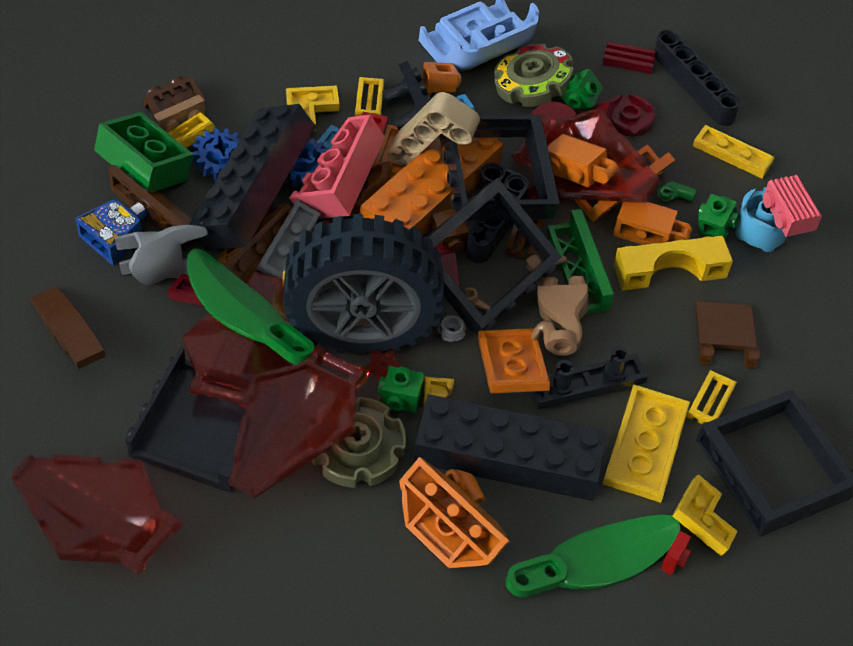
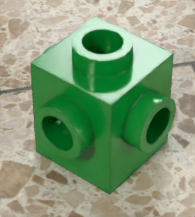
[561,68,603,112]
[698,194,740,240]
[377,366,424,414]

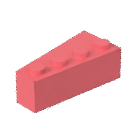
[289,114,385,219]

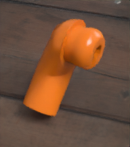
[445,469,486,505]

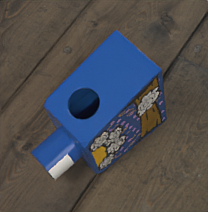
[76,200,147,266]

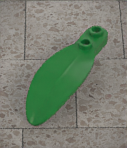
[187,249,314,365]
[505,515,680,597]

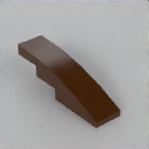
[30,286,106,369]

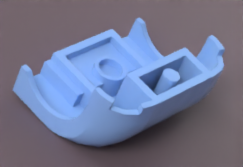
[418,0,539,71]

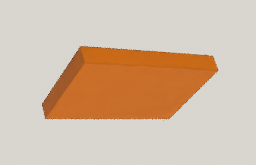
[478,328,550,393]

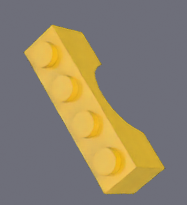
[613,236,733,291]

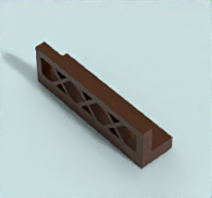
[108,165,198,251]
[215,203,292,283]

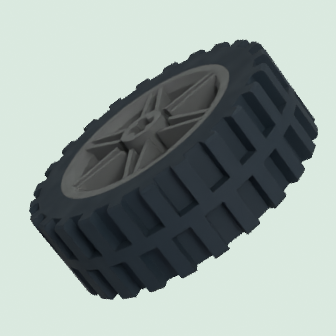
[283,214,444,356]

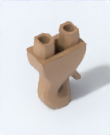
[531,276,589,356]

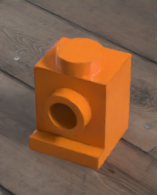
[422,62,461,96]

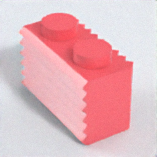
[763,175,822,237]

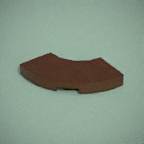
[343,161,392,218]

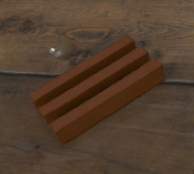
[505,219,545,260]

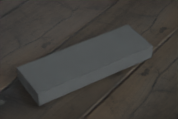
[257,200,321,283]

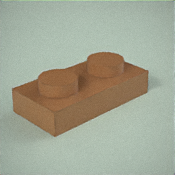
[153,95,206,133]

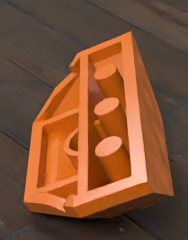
[399,457,510,569]

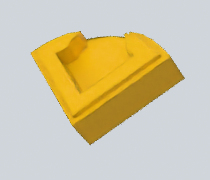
[423,377,454,407]

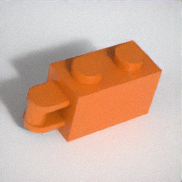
[547,134,619,188]
[613,196,692,245]

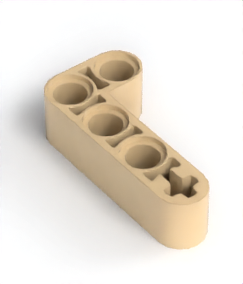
[387,92,480,166]

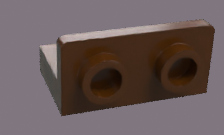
[143,75,207,115]

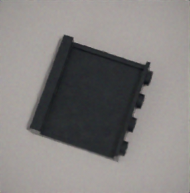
[125,347,280,493]

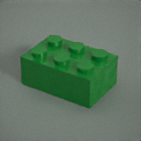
[94,112,194,194]

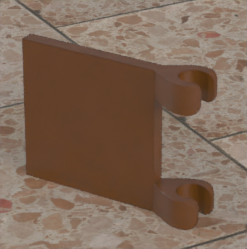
[695,301,760,368]

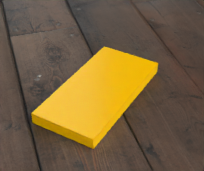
[602,384,690,503]

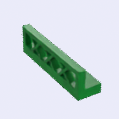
[547,209,614,315]

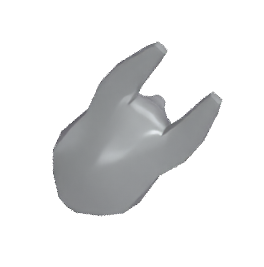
[115,225,207,286]

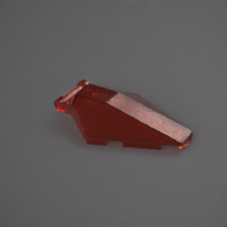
[511,109,660,203]
[183,271,296,409]
[228,345,370,498]
[11,454,182,575]

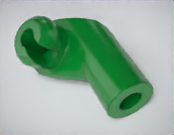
[657,181,697,202]

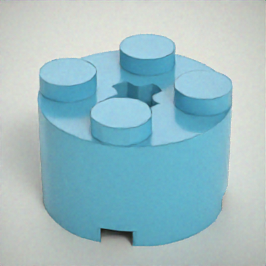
[735,187,787,252]

